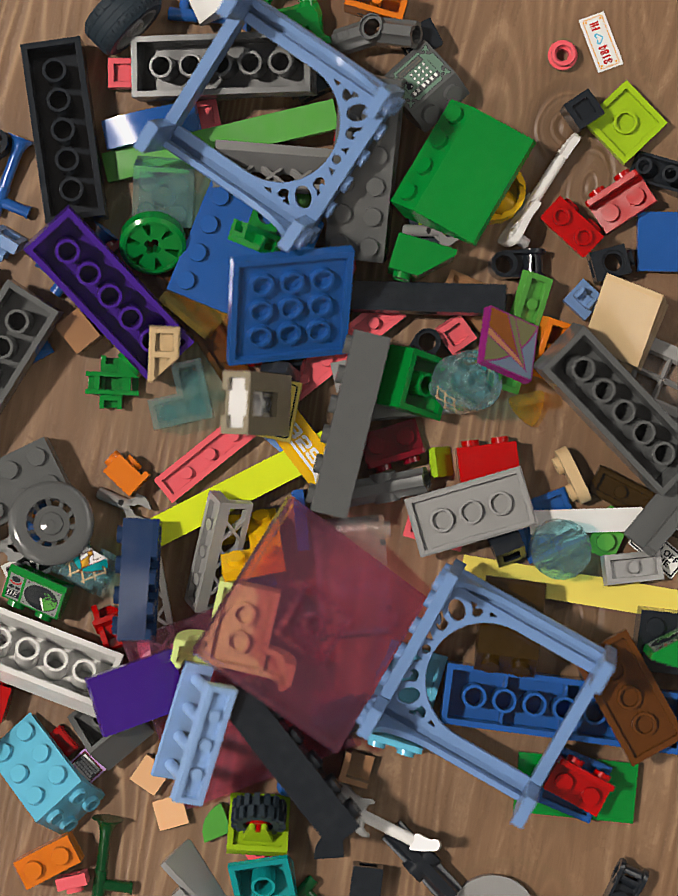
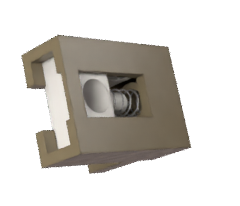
[220,371,292,436]

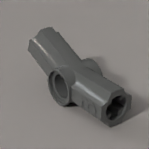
[331,13,423,55]
[350,467,432,507]

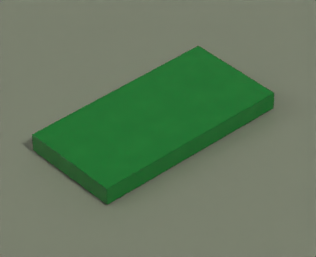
[513,750,639,824]

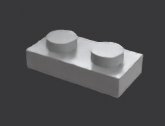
[600,549,664,586]

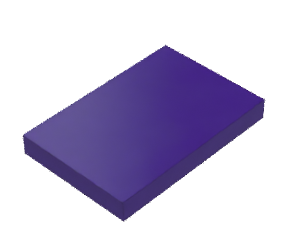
[85,648,180,737]

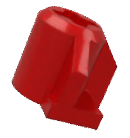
[91,605,126,650]

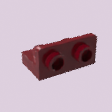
[363,418,426,473]

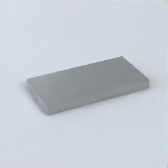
[404,466,538,558]

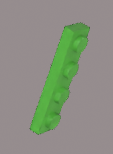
[488,270,554,395]

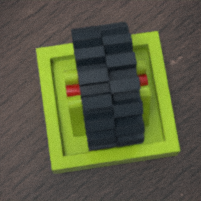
[227,792,290,856]

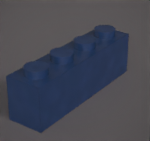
[112,518,162,643]

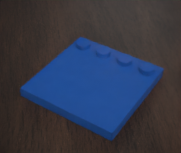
[166,180,324,315]
[226,245,355,366]

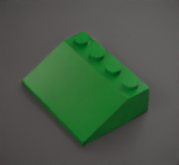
[390,99,536,246]

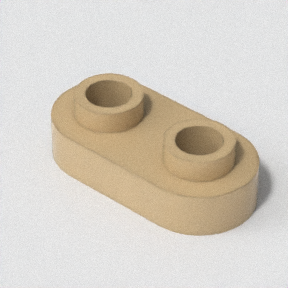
[551,446,591,505]

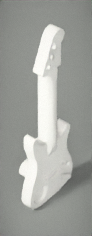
[498,132,581,249]
[340,782,442,851]

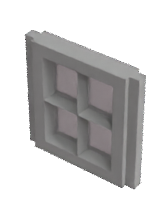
[630,337,678,424]

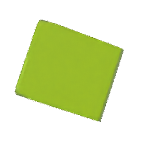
[428,446,454,478]

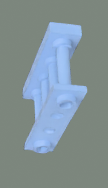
[151,660,238,806]

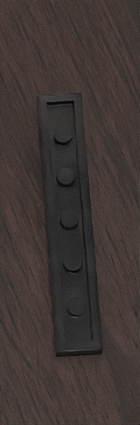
[350,280,508,316]

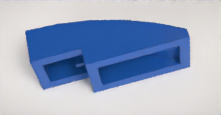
[101,103,202,151]

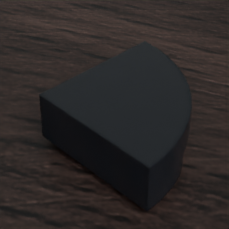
[314,838,344,859]

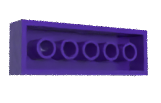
[24,205,194,379]

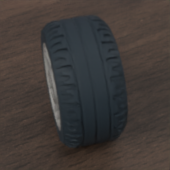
[85,0,162,55]

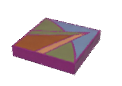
[477,305,538,384]

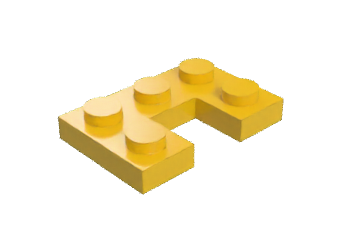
[220,508,285,583]

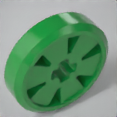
[119,211,186,275]

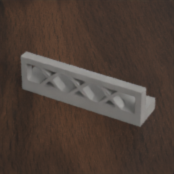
[212,140,333,195]
[184,490,254,613]

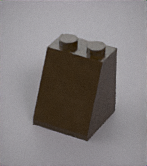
[473,575,547,678]

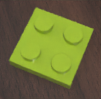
[586,80,668,166]

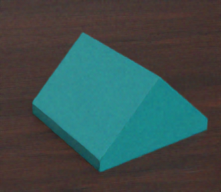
[227,854,298,896]

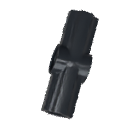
[382,820,462,896]

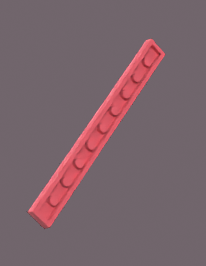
[154,313,406,503]

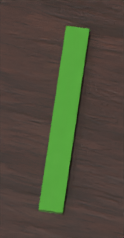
[101,99,337,184]

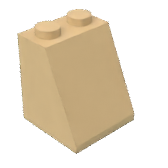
[588,273,669,373]

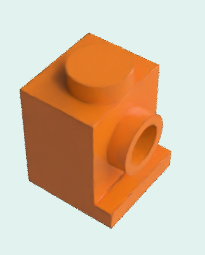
[103,450,152,496]

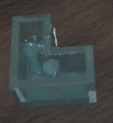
[147,358,215,431]

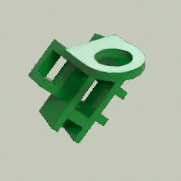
[228,209,282,253]
[85,352,142,409]

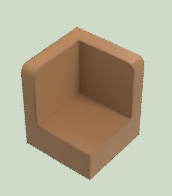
[56,308,104,356]
[338,748,375,789]

